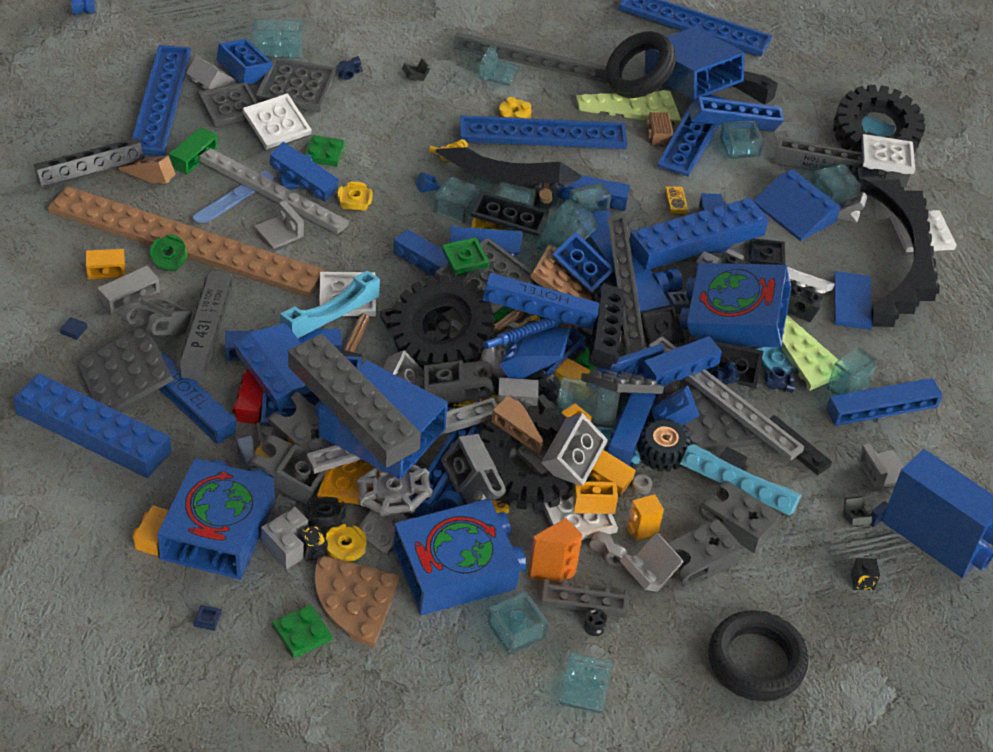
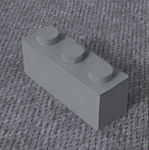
[98,266,160,314]

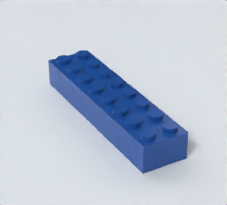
[629,198,769,270]
[13,373,171,479]

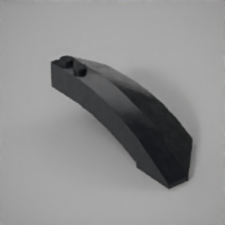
[436,147,581,191]

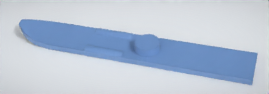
[193,170,276,223]

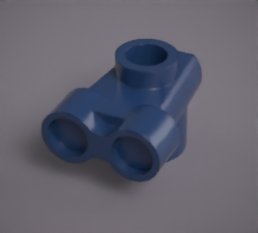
[336,56,363,80]
[709,361,739,385]
[764,367,795,393]

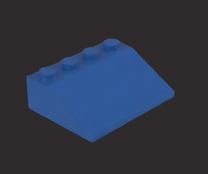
[753,169,841,241]
[234,323,311,411]
[500,328,571,379]

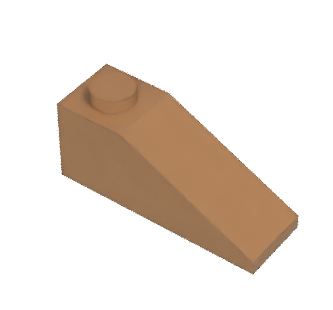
[118,156,176,185]
[491,396,543,455]

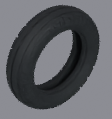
[606,31,676,98]
[708,610,809,701]

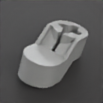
[590,531,627,567]

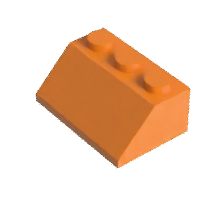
[527,518,583,583]

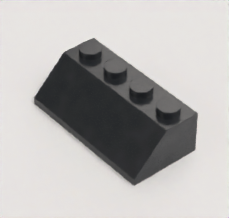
[471,191,549,238]
[687,336,764,388]

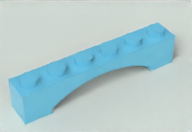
[280,271,380,338]
[680,444,802,515]

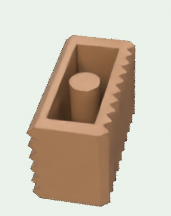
[645,112,673,145]

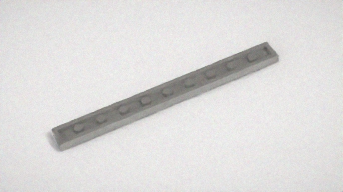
[199,148,349,235]
[649,337,804,461]
[307,398,497,474]

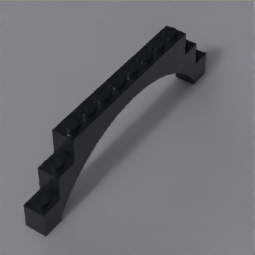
[856,167,940,327]

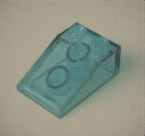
[537,200,598,252]
[557,377,620,427]

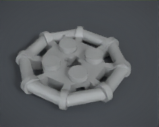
[357,465,433,517]

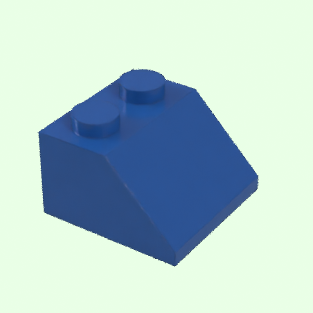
[651,385,700,426]

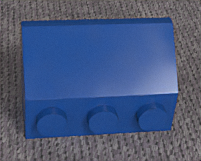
[216,39,273,85]
[552,232,615,293]

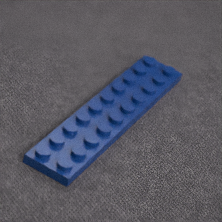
[618,0,773,57]
[132,45,191,156]
[460,116,627,149]

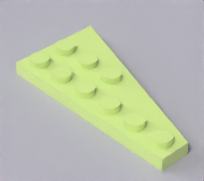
[576,90,681,126]
[781,315,849,391]

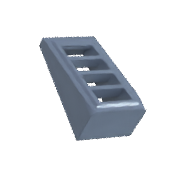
[666,292,691,313]
[237,436,254,471]

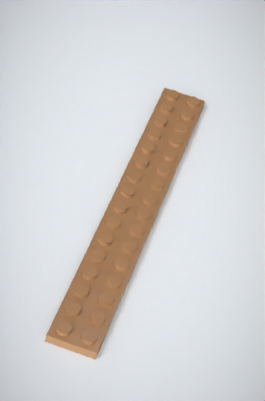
[48,186,325,298]

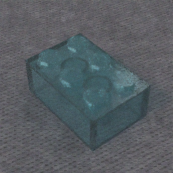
[253,19,303,58]

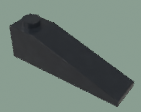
[732,71,778,105]

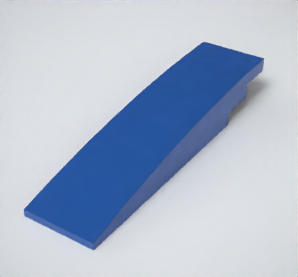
[657,94,727,177]
[575,210,670,312]

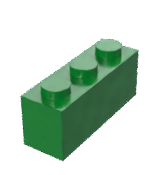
[169,127,218,175]

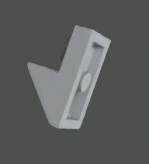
[837,192,867,223]

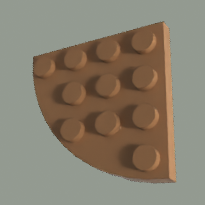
[530,245,593,301]
[315,556,400,648]

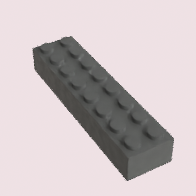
[288,333,421,468]

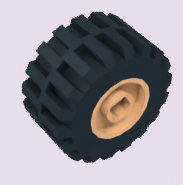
[638,419,690,472]

